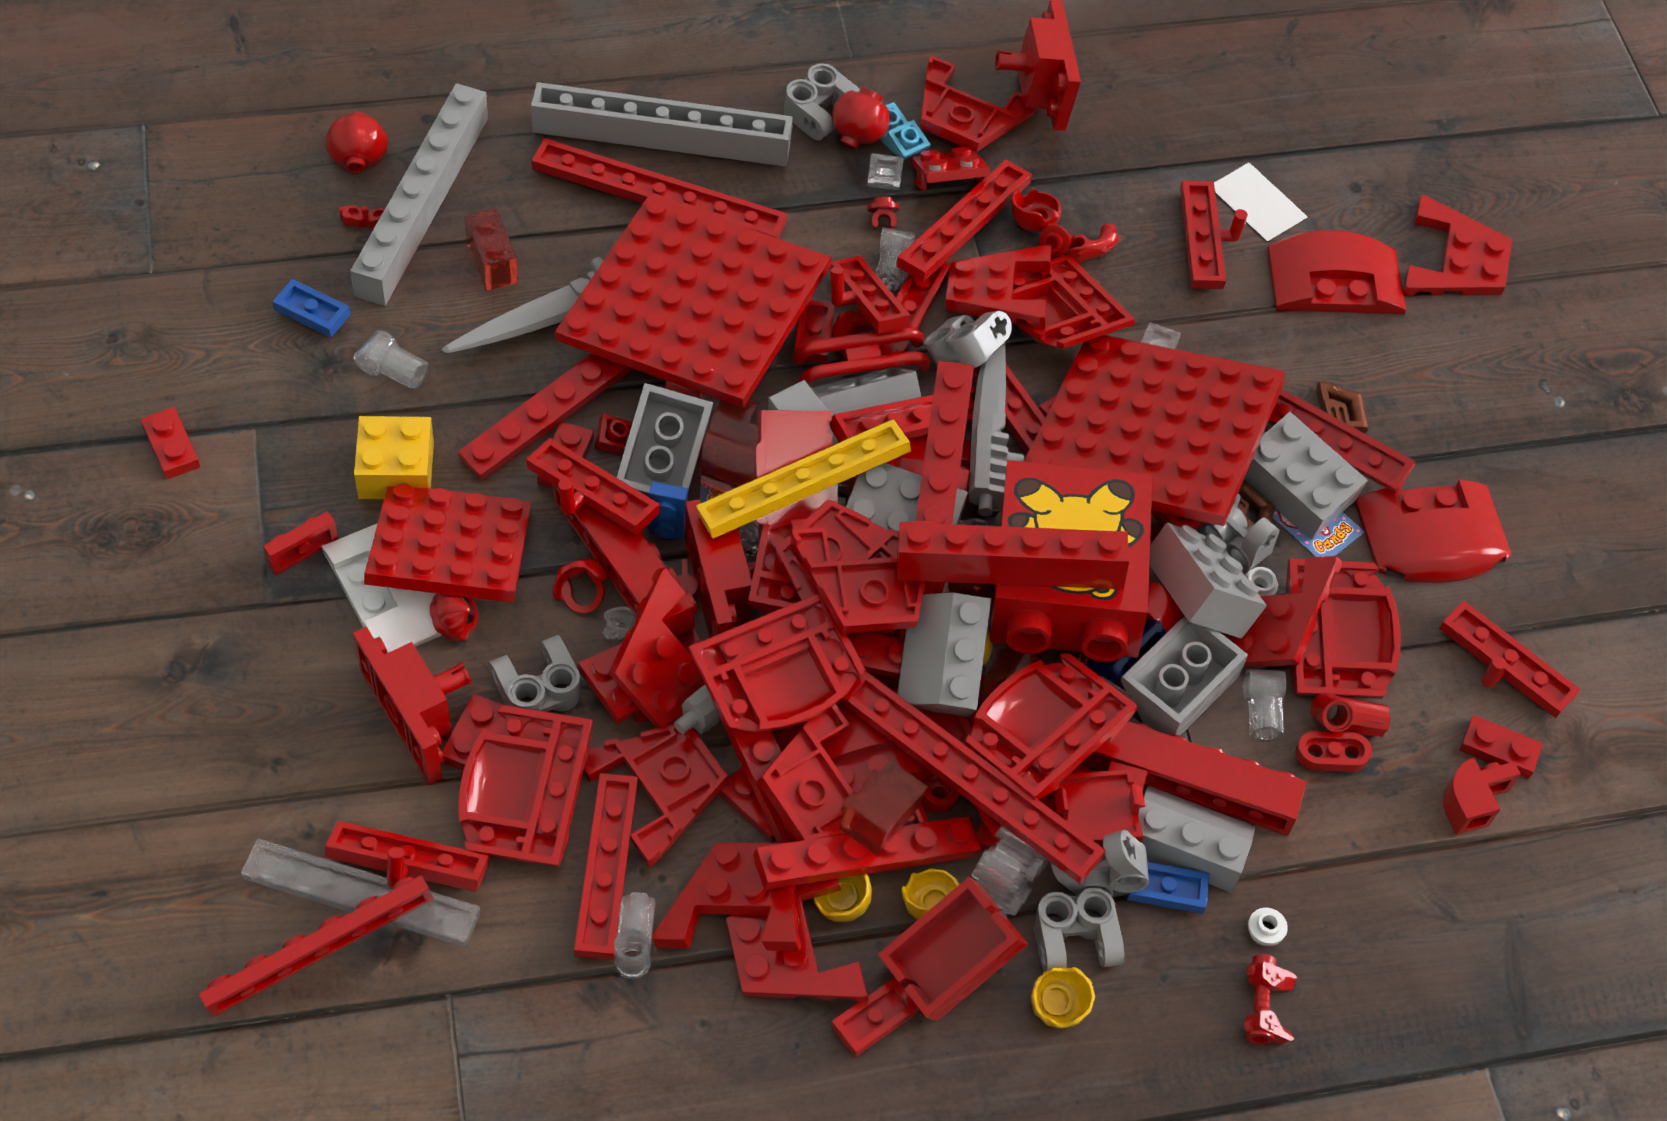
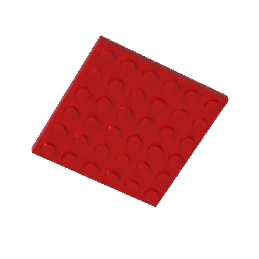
[555,195,831,408]
[1024,335,1285,526]

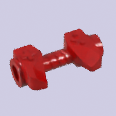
[1244,954,1297,1045]

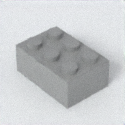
[617,383,713,497]
[1244,412,1368,540]
[846,463,968,532]
[1149,523,1267,639]

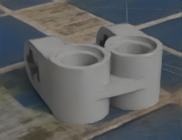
[783,63,860,141]
[923,311,1012,368]
[1198,494,1280,574]
[488,635,581,712]
[1051,830,1149,896]
[1033,888,1125,972]

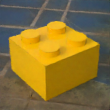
[354,416,434,499]

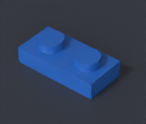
[272,279,351,338]
[649,481,688,540]
[1127,862,1209,914]

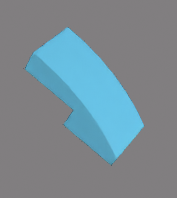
[880,102,931,160]

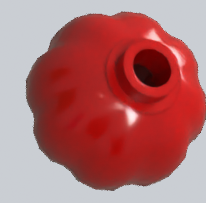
[832,87,890,149]
[325,112,388,174]

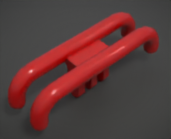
[792,327,930,387]

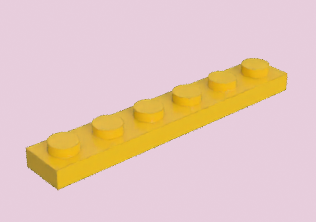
[696,419,911,538]

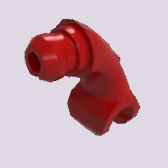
[1069,223,1119,264]

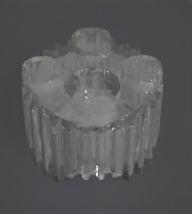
[972,826,1048,916]

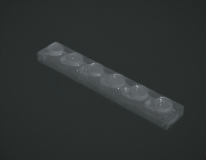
[241,838,481,948]

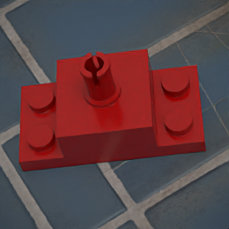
[994,0,1081,131]
[684,499,756,638]
[353,626,472,786]

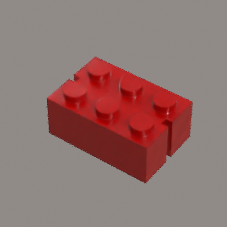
[877,877,1029,1022]

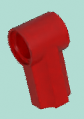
[1310,693,1391,737]

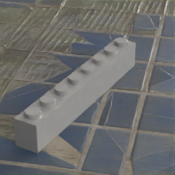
[531,82,793,167]
[350,83,488,306]

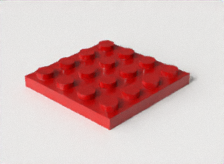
[364,484,532,603]

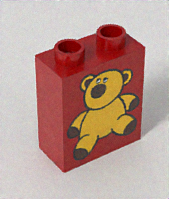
[990,460,1153,662]

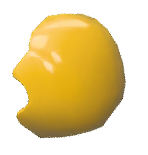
[902,868,960,920]
[814,874,872,922]
[1030,967,1095,1028]

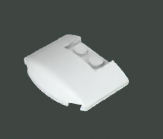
[321,523,464,653]

